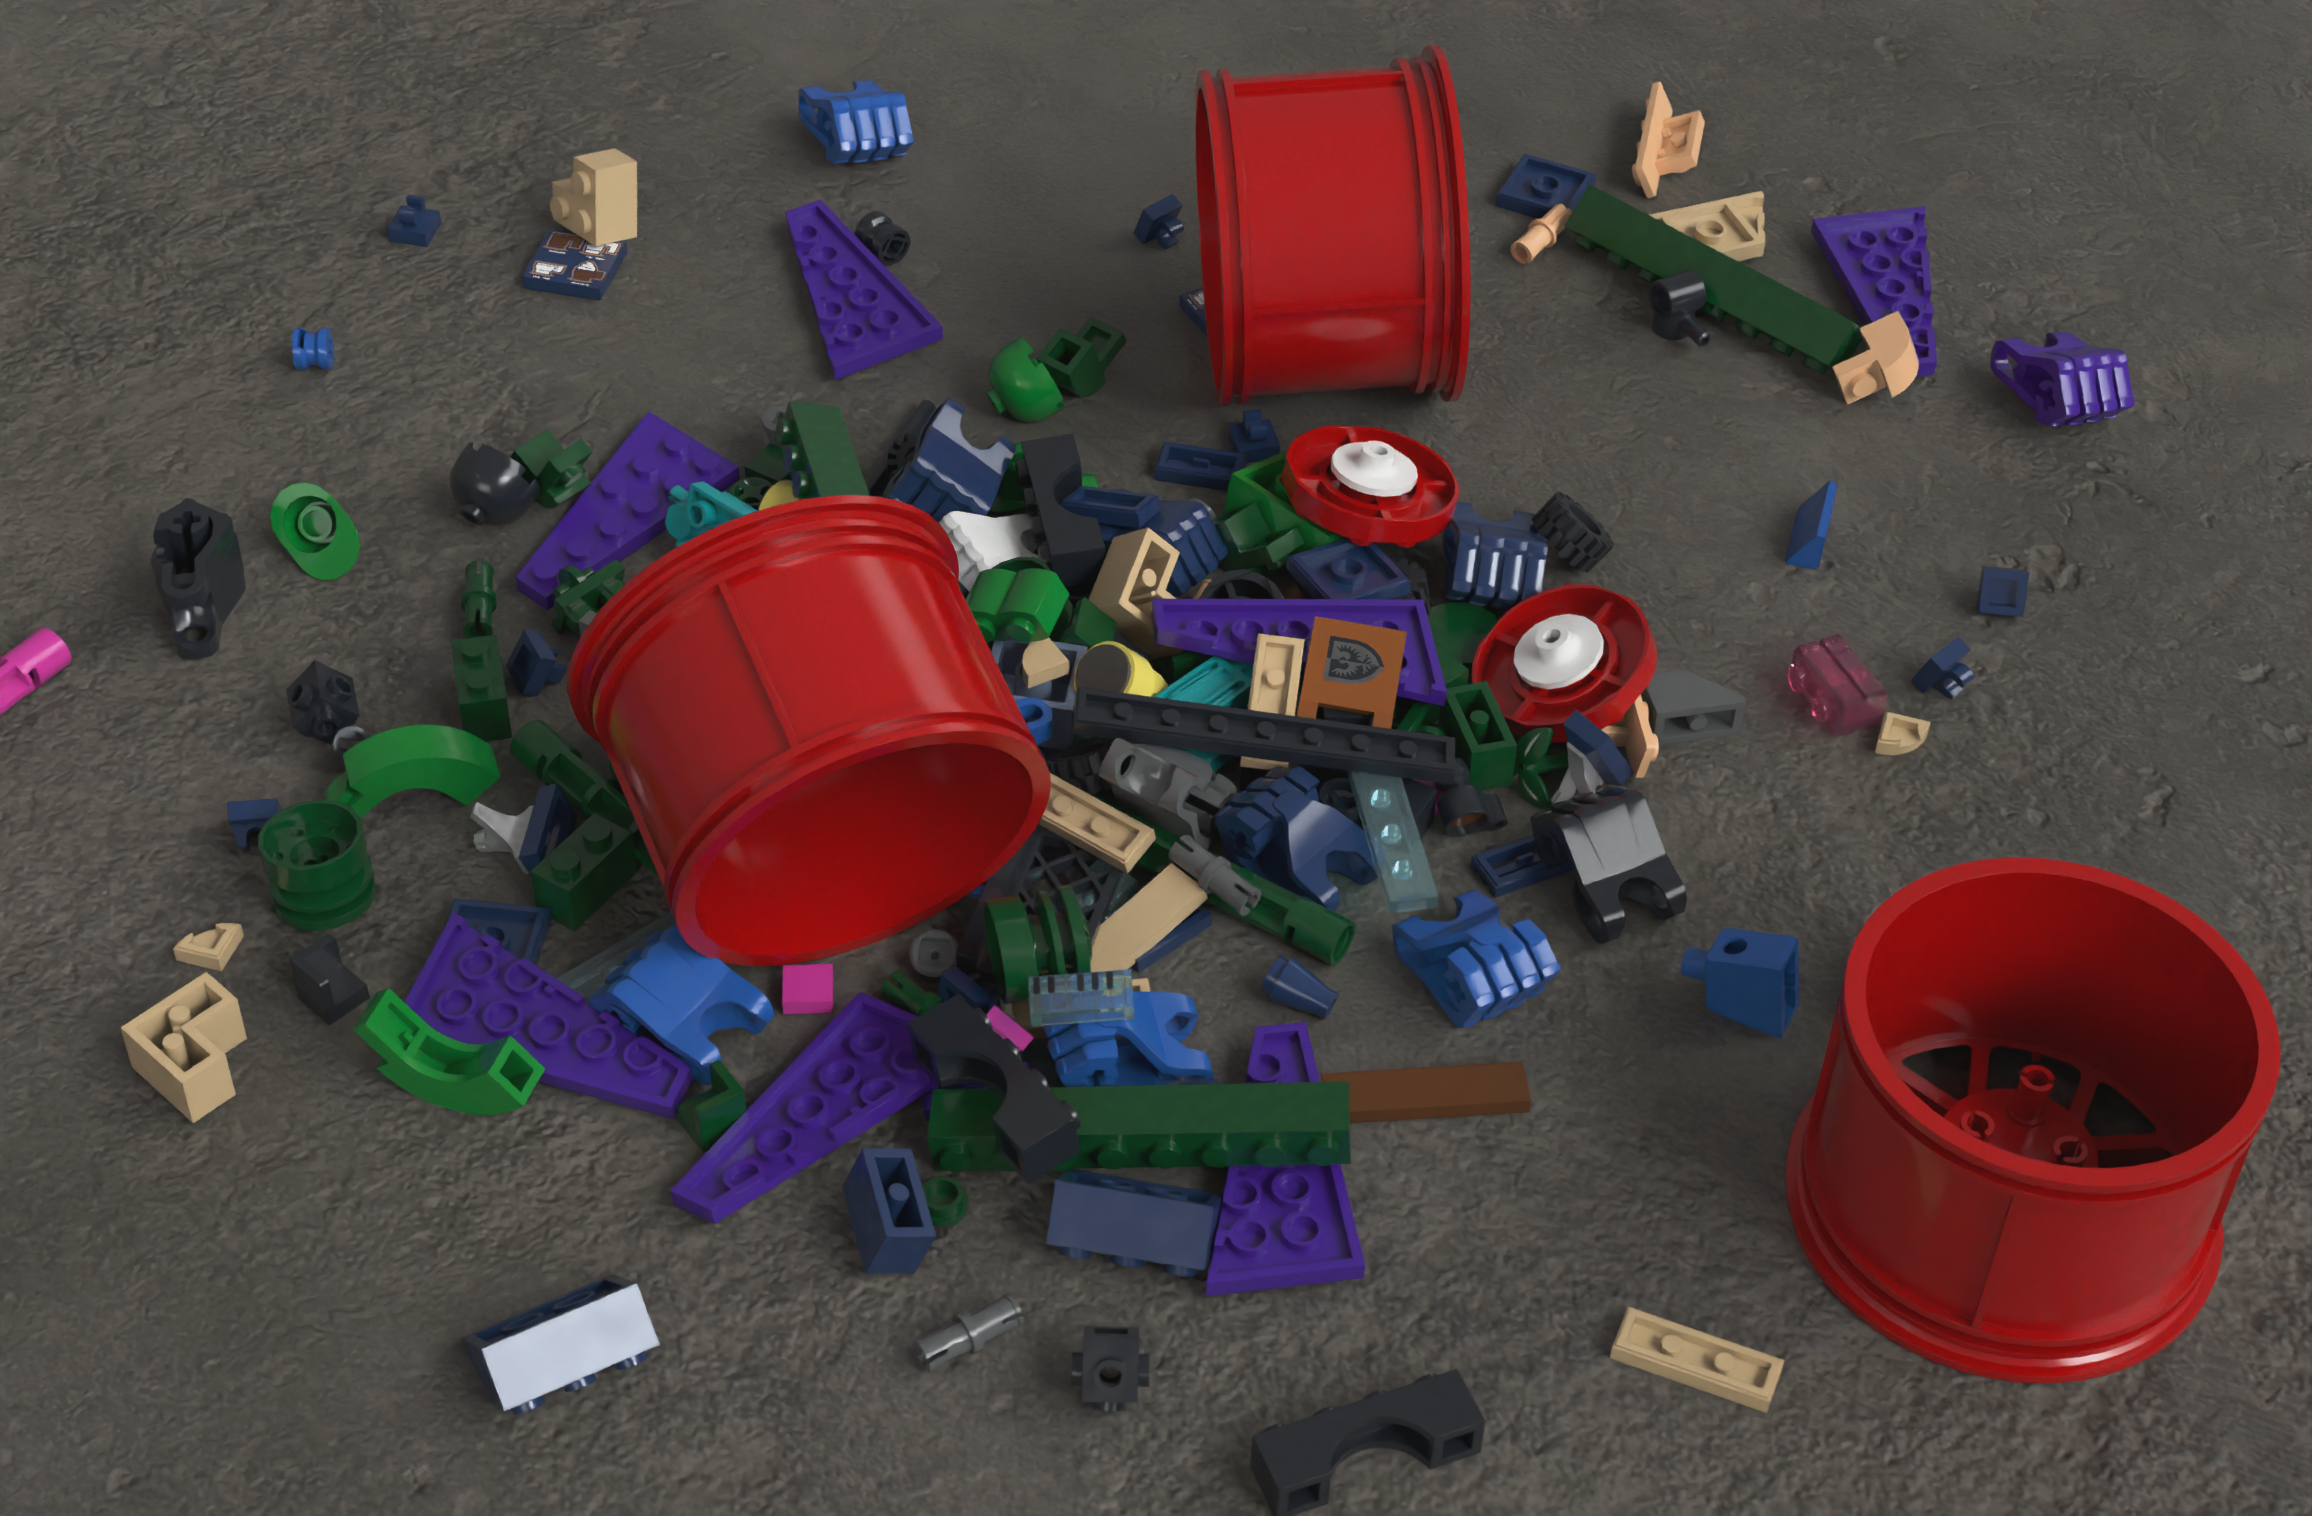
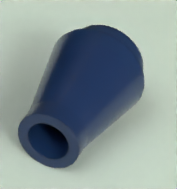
[1261,956,1339,1020]

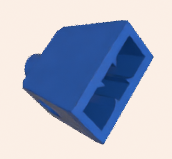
[1681,928,1799,1039]

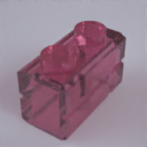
[1787,634,1888,738]

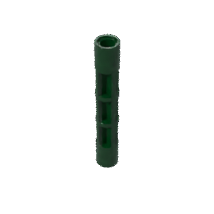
[510,720,659,877]
[1091,794,1356,966]

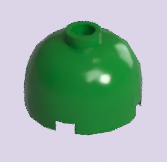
[986,336,1065,423]

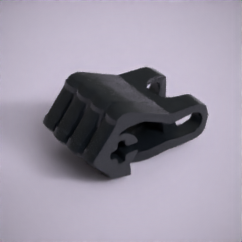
[150,498,246,659]
[1530,786,1687,944]

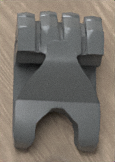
[1099,738,1239,850]

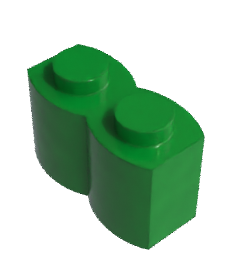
[966,568,1069,643]

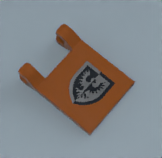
[1297,616,1407,729]

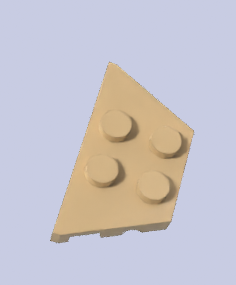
[1650,191,1765,262]

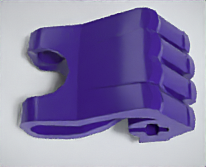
[1990,332,2134,427]

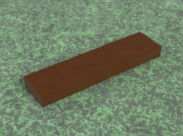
[1321,1062,1531,1123]

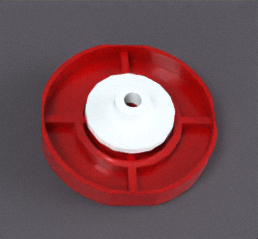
[1281,425,1460,548]
[1472,584,1657,743]

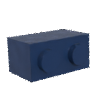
[842,1148,936,1274]

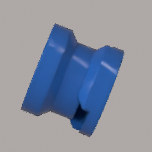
[292,328,334,370]

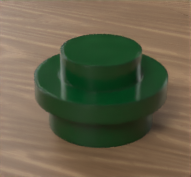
[922,1176,969,1227]

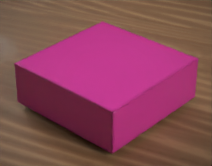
[782,964,833,1015]
[987,1004,1034,1051]

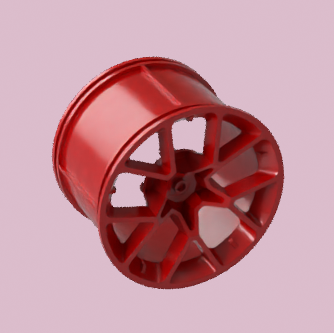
[1195,44,1471,407]
[567,495,1051,966]
[1785,857,2281,1383]

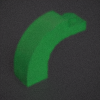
[324,725,501,818]
[353,987,545,1115]

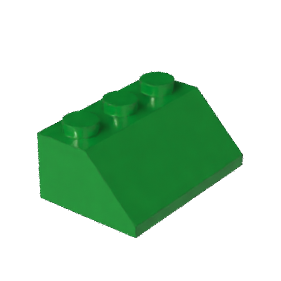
[1223,450,1348,555]

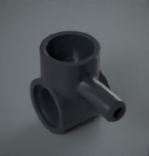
[1649,270,1711,347]

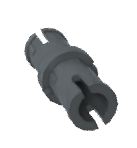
[1168,835,1262,916]
[912,1293,1024,1373]

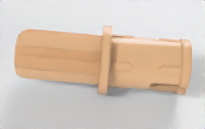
[1510,204,1572,264]

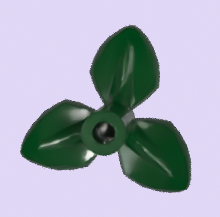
[1513,727,1569,808]

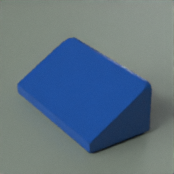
[1785,481,1837,570]

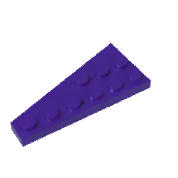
[786,200,943,380]
[1811,206,1937,377]
[516,411,740,610]
[1151,599,1447,706]
[404,912,693,1119]
[670,992,939,1224]
[1206,1022,1365,1296]

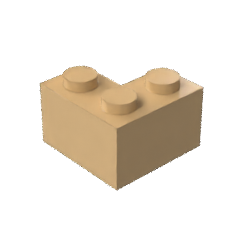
[550,148,637,246]
[1089,527,1184,661]
[121,972,247,1123]

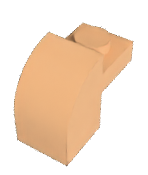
[1832,311,1919,405]

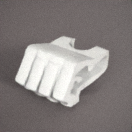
[939,511,1038,592]

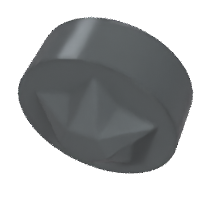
[910,929,959,982]

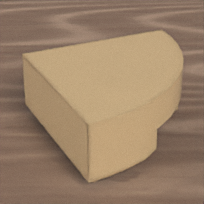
[1022,638,1069,689]
[1875,711,1931,755]
[173,923,244,971]

